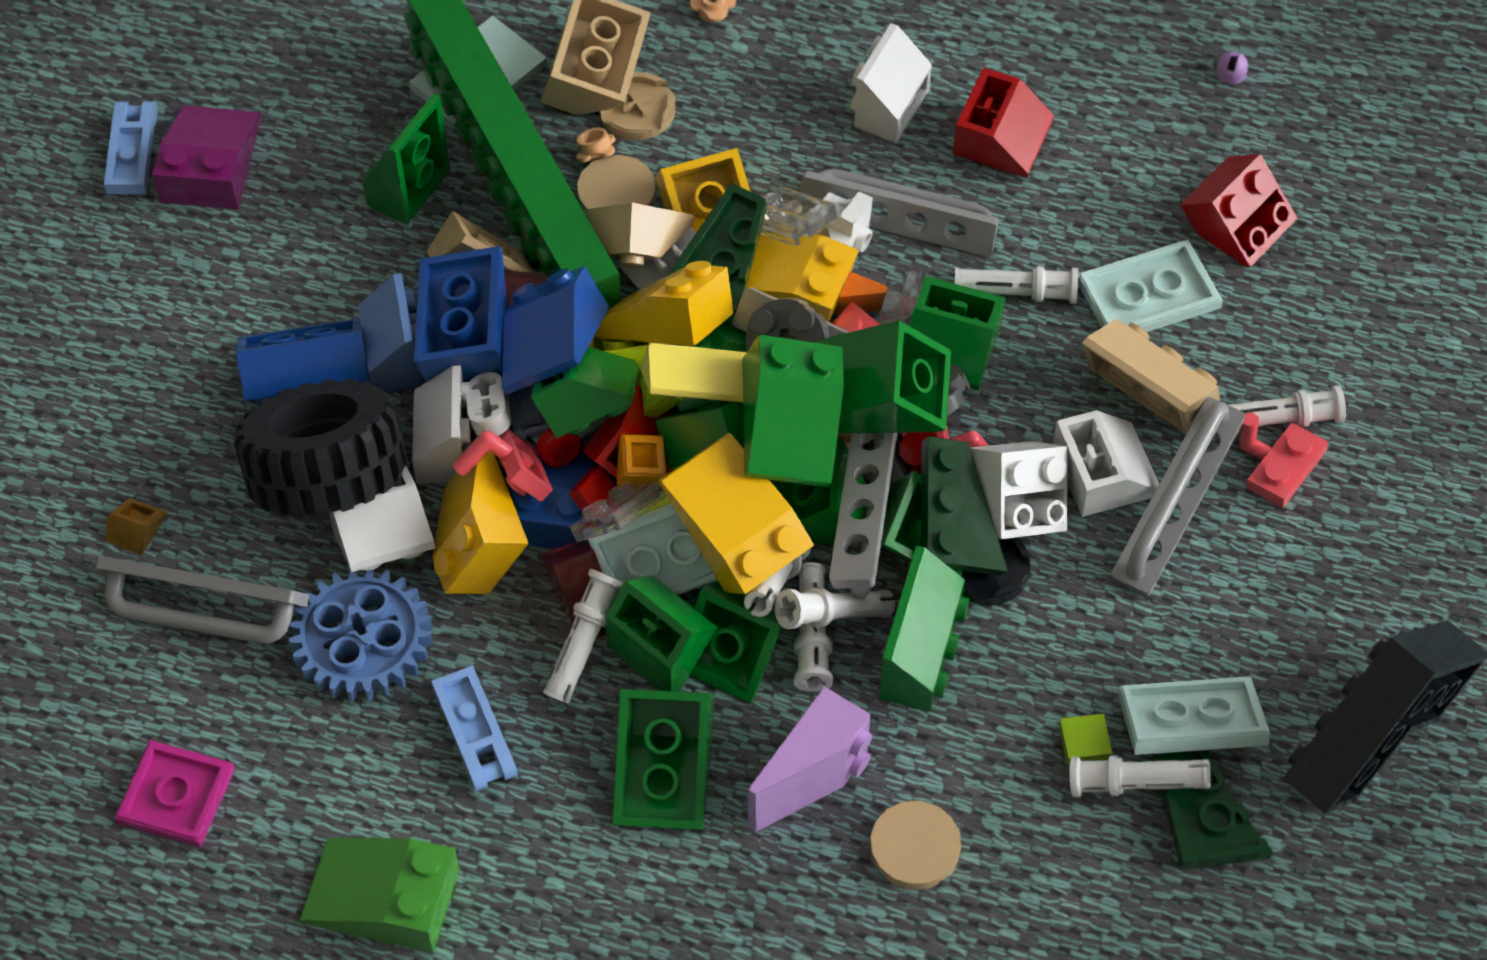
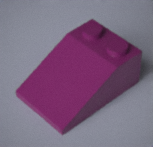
[152,105,261,210]

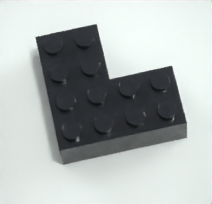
[1283,620,1487,814]

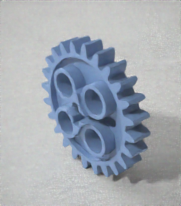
[289,570,433,702]

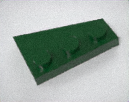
[667,183,767,317]
[1152,750,1273,870]

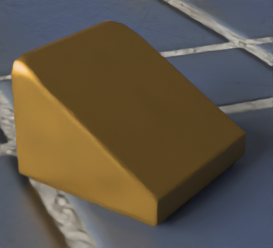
[105,498,167,555]

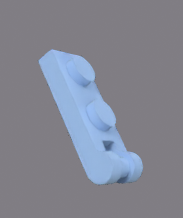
[104,101,158,194]
[431,666,518,792]

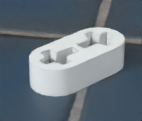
[466,372,511,436]

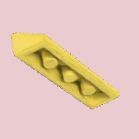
[641,343,747,403]

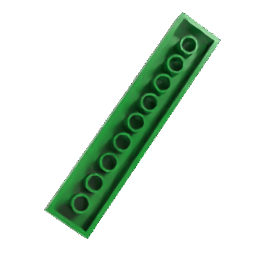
[404,0,621,310]

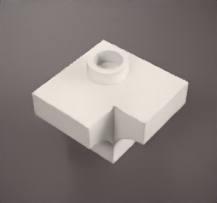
[807,192,873,252]

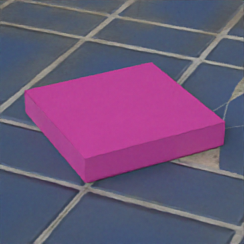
[114,740,235,848]

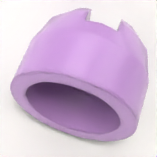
[1216,51,1248,84]

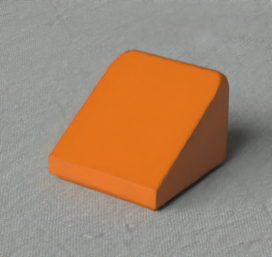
[835,272,888,315]

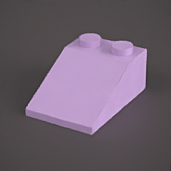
[748,687,872,832]

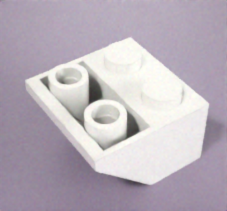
[851,23,932,144]
[412,365,474,483]
[1053,410,1159,517]
[970,441,1068,539]
[330,467,435,572]

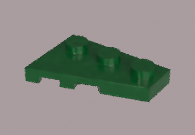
[921,436,1008,576]

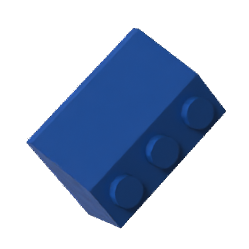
[236,318,370,405]

